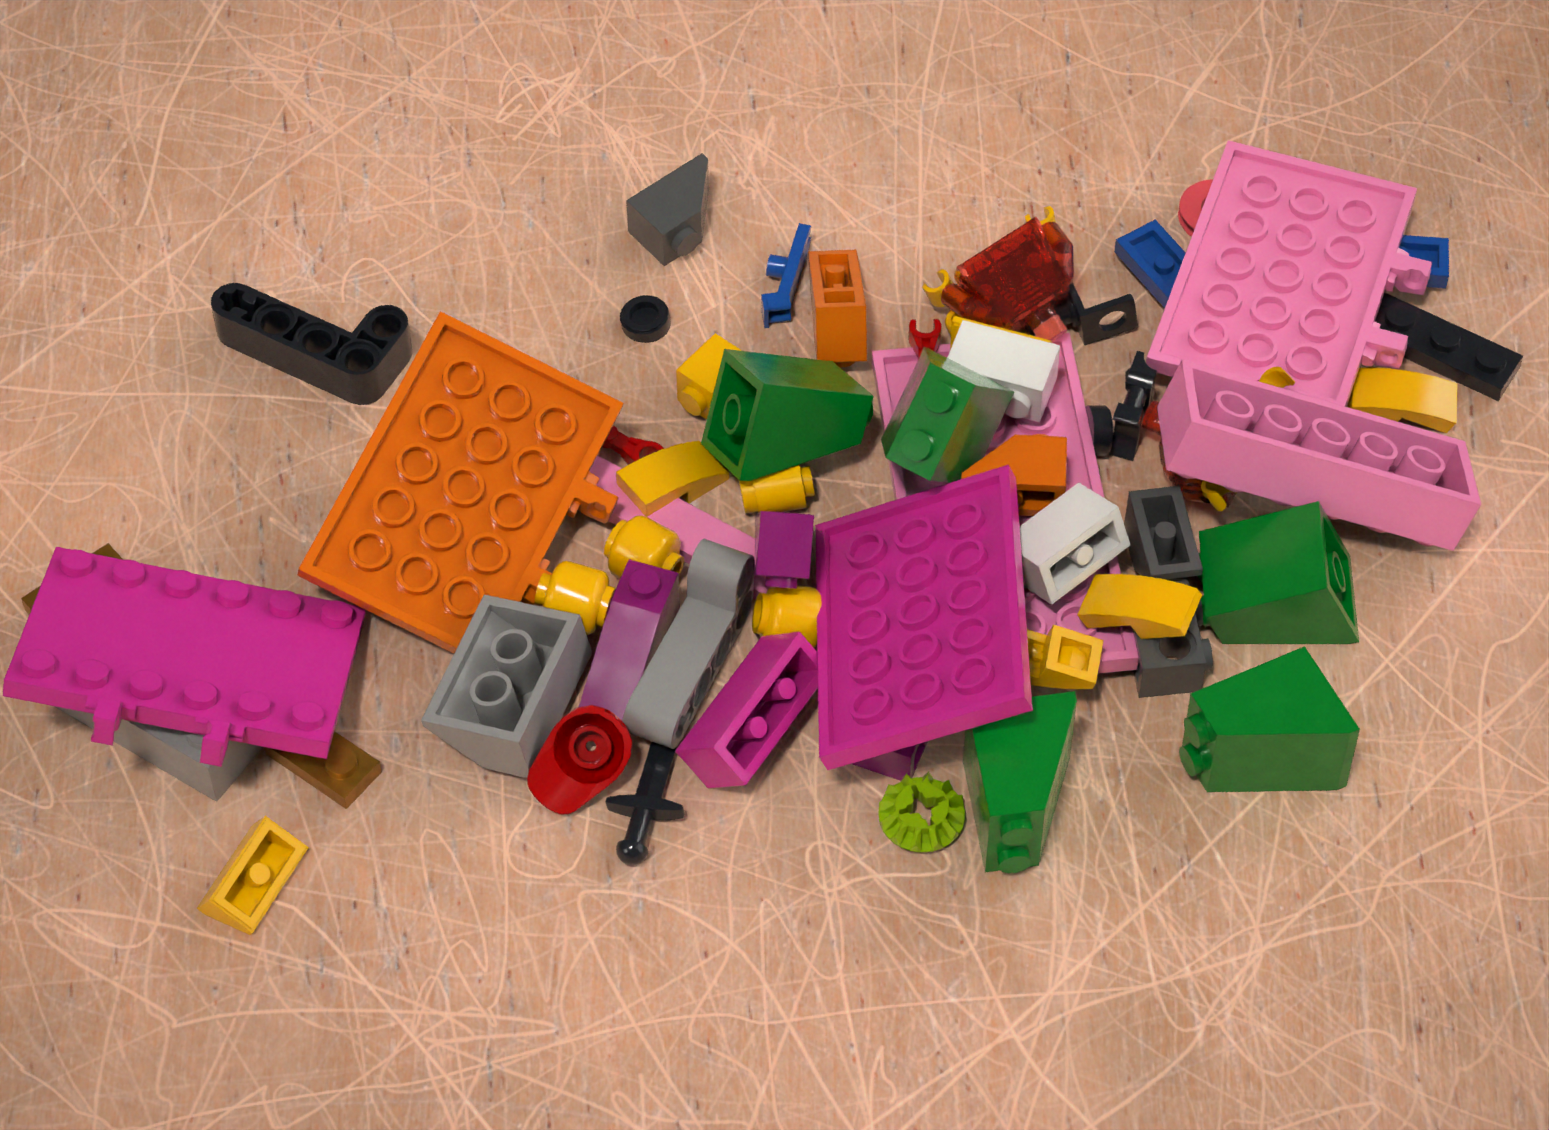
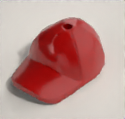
[527,705,632,814]

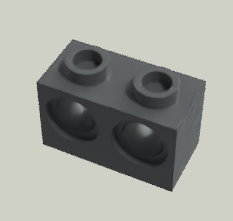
[1132,577,1213,698]

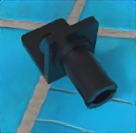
[1023,267,1138,346]

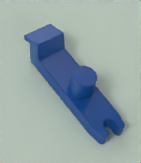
[761,223,811,328]

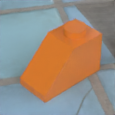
[961,434,1067,516]

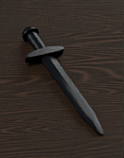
[605,741,685,866]

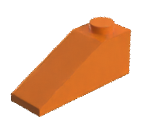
[808,249,867,367]

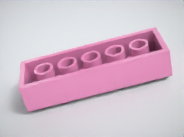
[1157,359,1481,551]

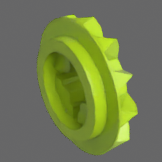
[878,771,965,852]

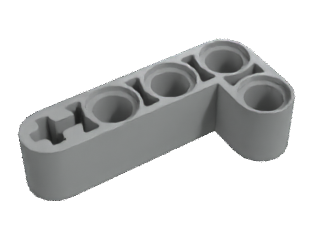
[623,539,755,749]

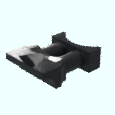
[1109,351,1157,461]

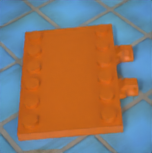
[297,311,624,654]

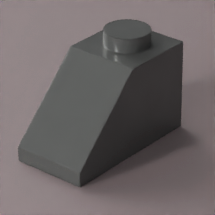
[626,153,709,266]
[1124,485,1203,580]

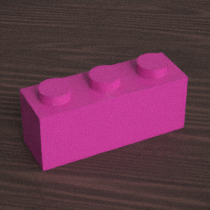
[675,632,818,788]

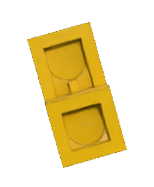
[1348,367,1458,433]
[616,441,729,517]
[1077,574,1202,639]
[1027,624,1104,689]

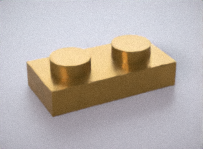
[264,731,382,809]

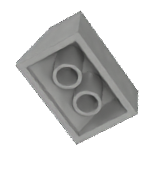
[421,594,592,778]

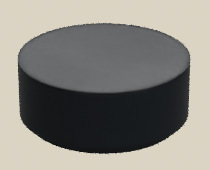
[620,295,671,343]
[1085,405,1113,456]

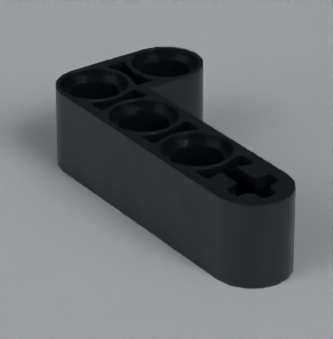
[211,283,412,405]

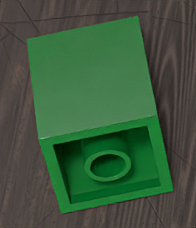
[881,347,1014,483]
[701,349,873,481]
[1198,501,1359,644]
[1179,646,1360,792]
[963,691,1077,873]

